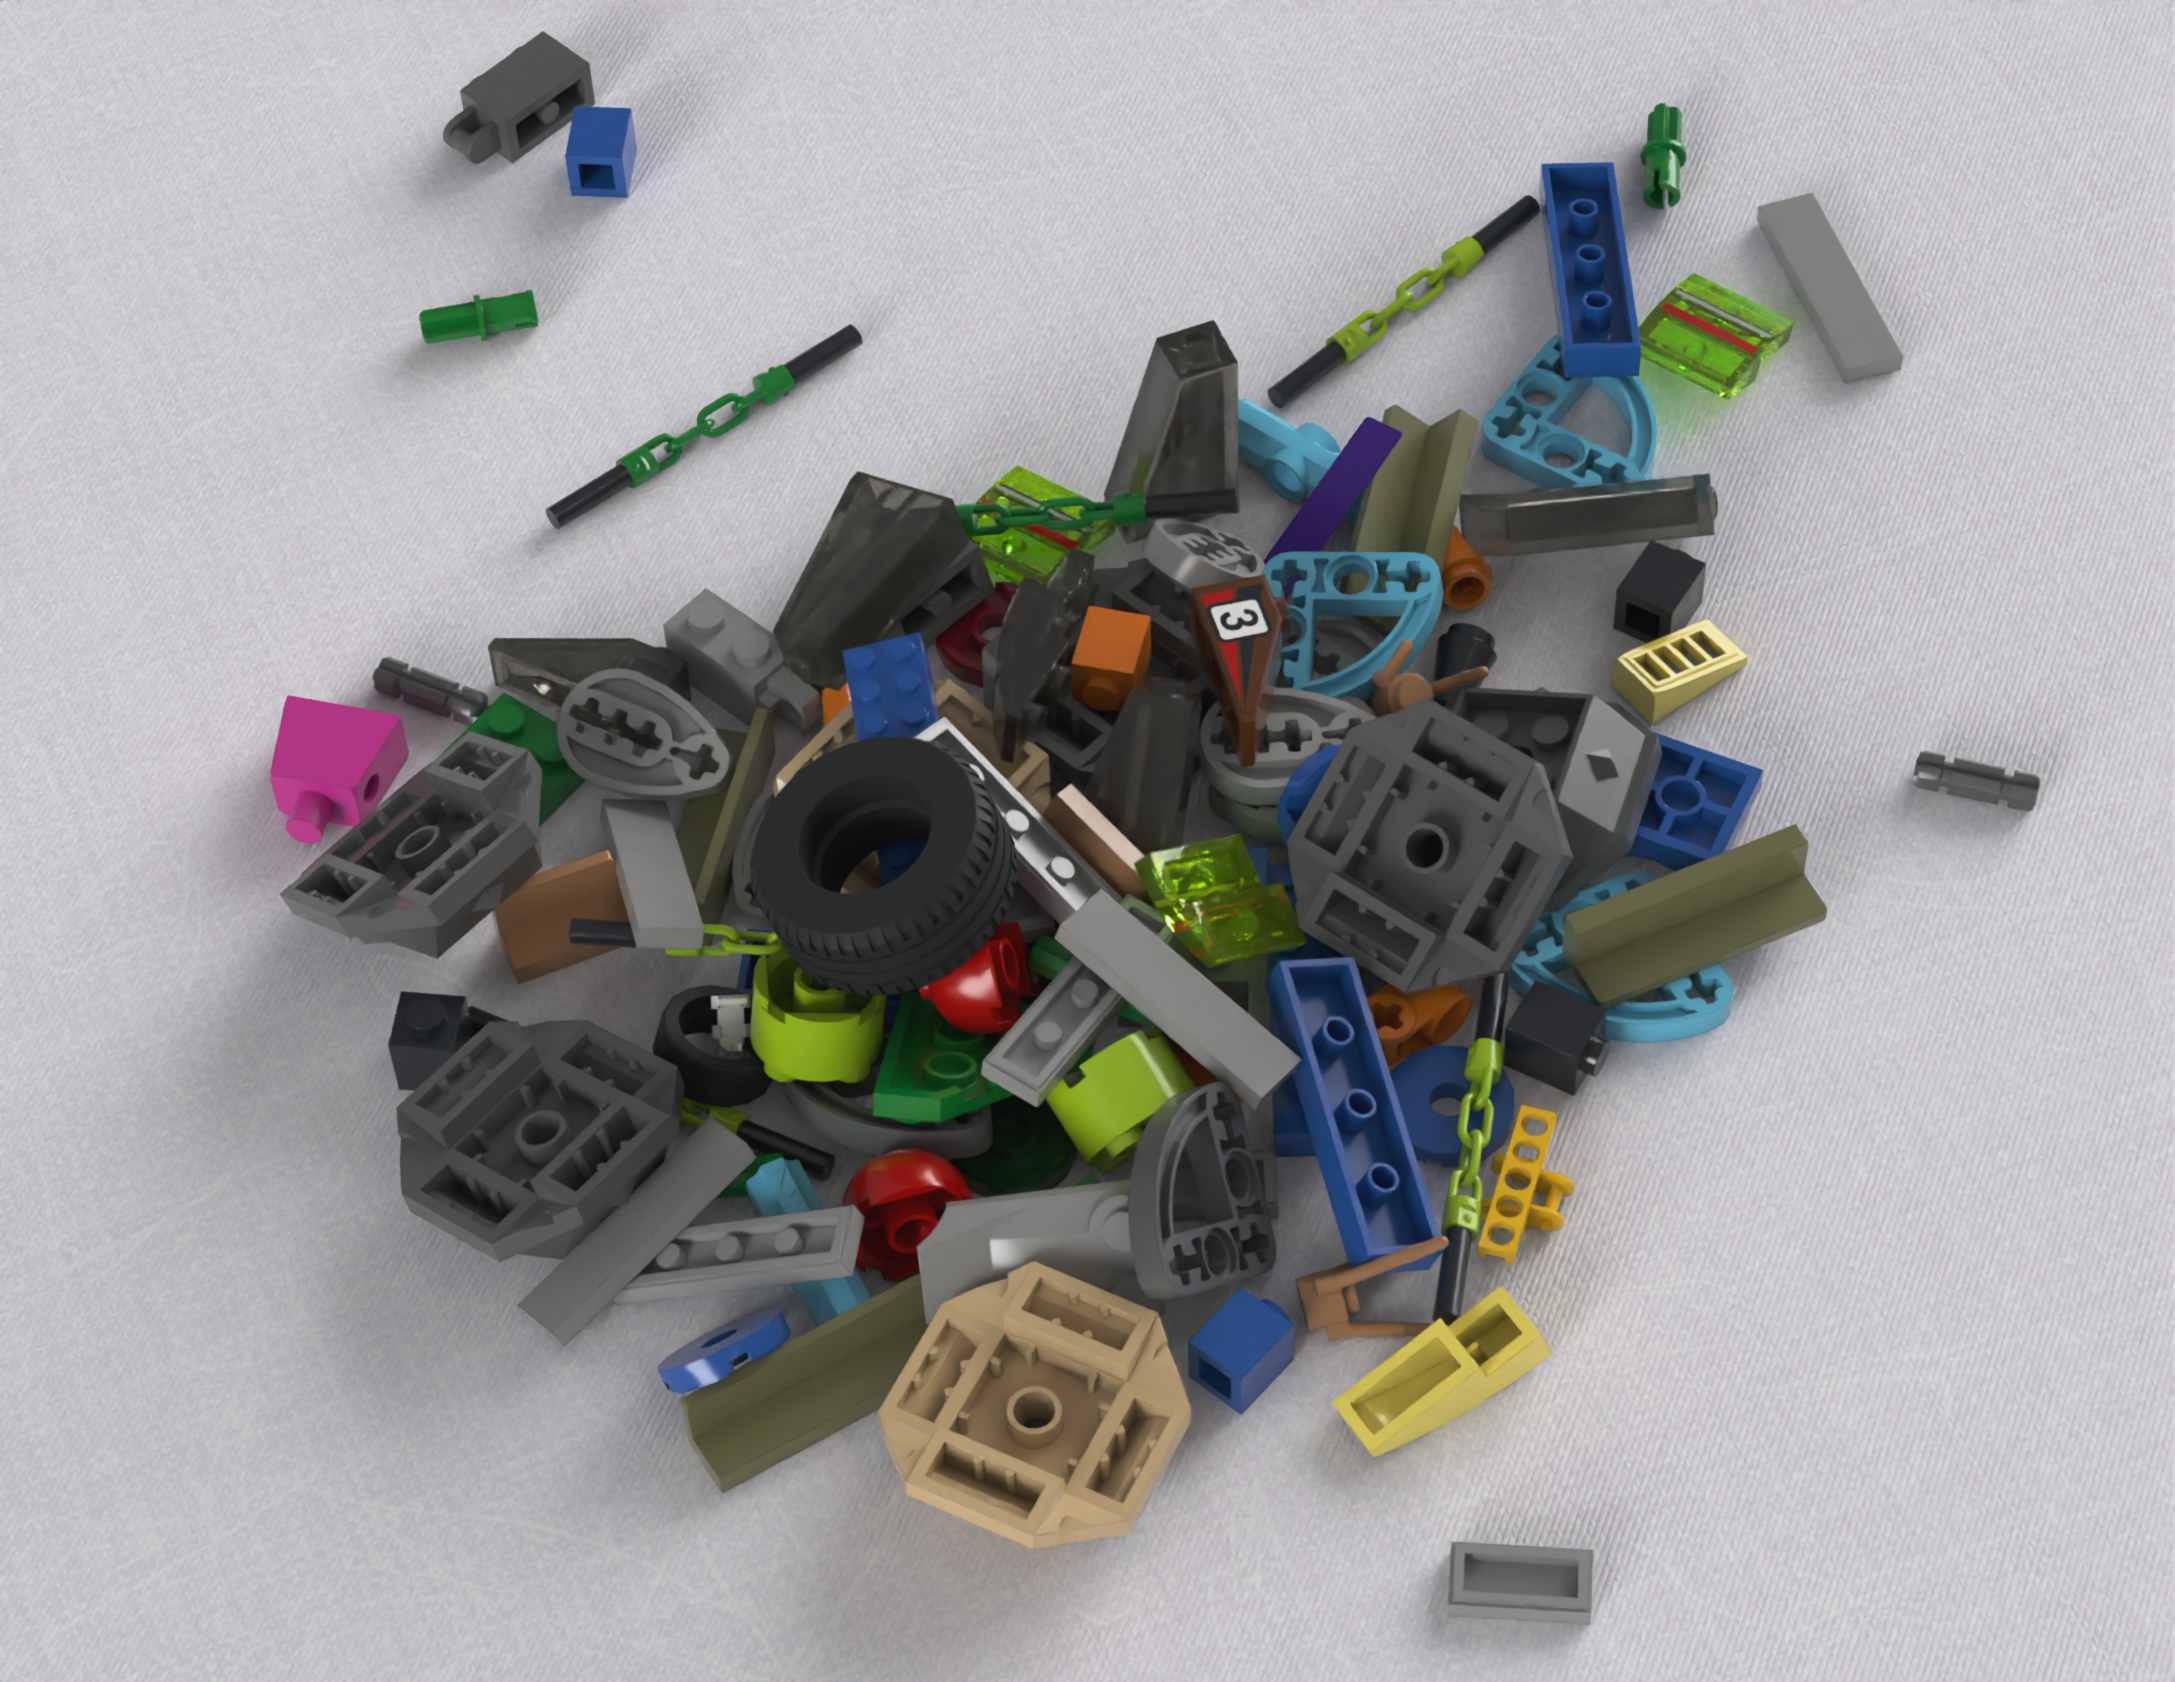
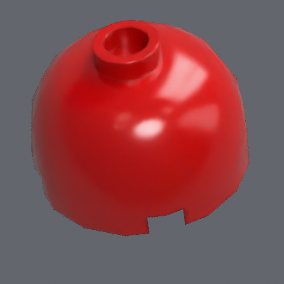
[919,907,1033,1034]
[842,1148,974,1282]

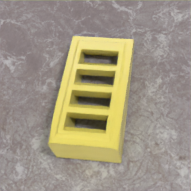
[1612,619,1748,725]

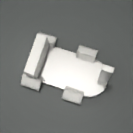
[711,994,751,1051]

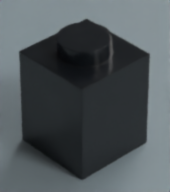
[1613,540,1706,643]
[1503,980,1611,1096]
[388,991,474,1091]

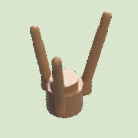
[1372,640,1489,718]
[1295,1236,1449,1342]

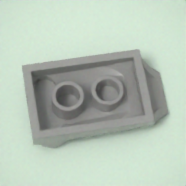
[917,1180,1165,1324]

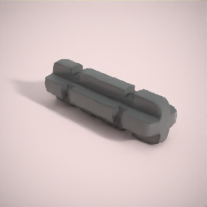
[372,657,490,726]
[1913,751,2040,812]

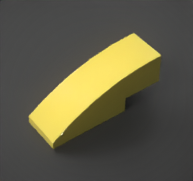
[1331,1285,1553,1458]

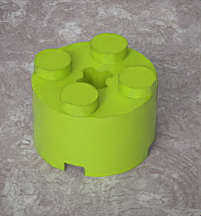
[750,942,887,1083]
[1045,1026,1196,1176]

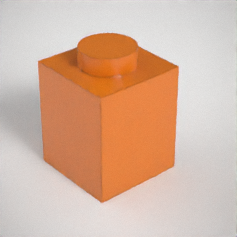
[1071,606,1151,714]

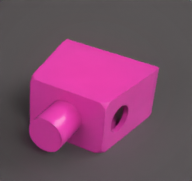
[270,695,409,844]

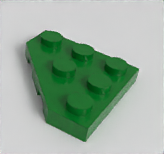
[873,991,1097,1124]

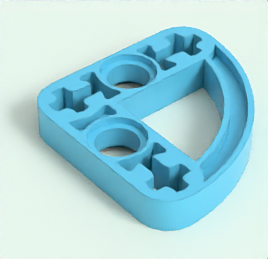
[1481,334,1657,516]
[1262,551,1444,702]
[1509,871,1733,1043]

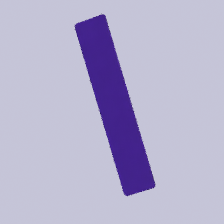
[1263,417,1403,599]

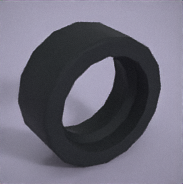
[653,985,773,1108]

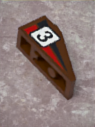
[1191,574,1291,768]

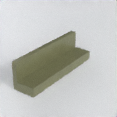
[1339,405,1478,637]
[676,707,776,946]
[1562,824,1827,1010]
[681,1274,929,1493]

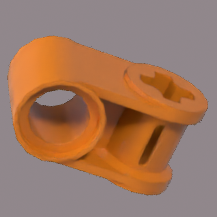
[1367,983,1472,1075]

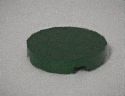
[948,1095,1077,1197]

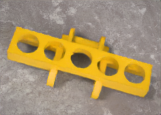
[1477,1105,1575,1266]

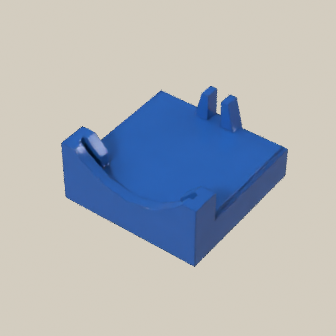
[1624,732,1764,872]

